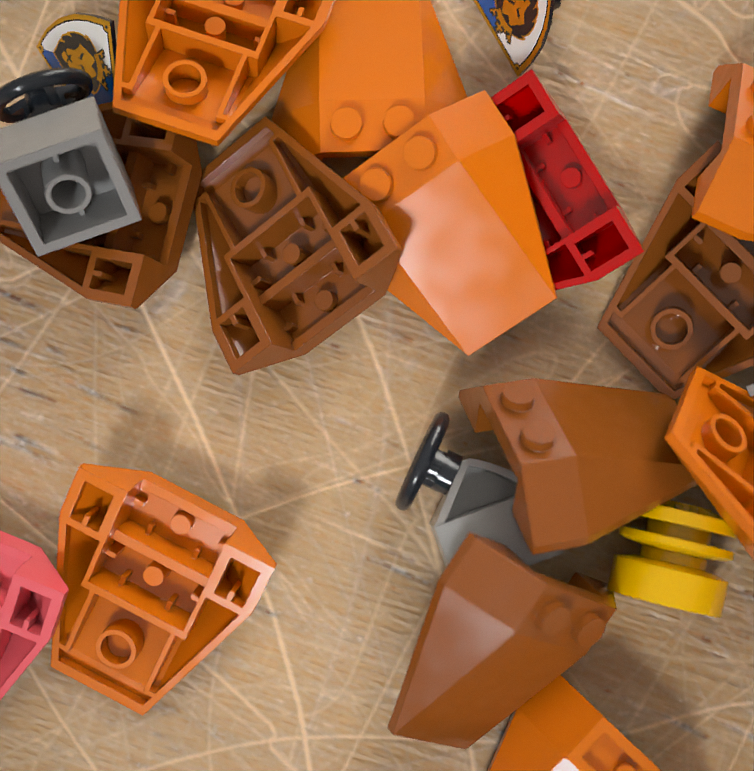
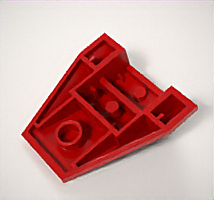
[491,69,645,290]

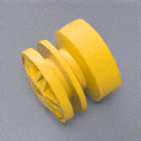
[607,500,737,618]

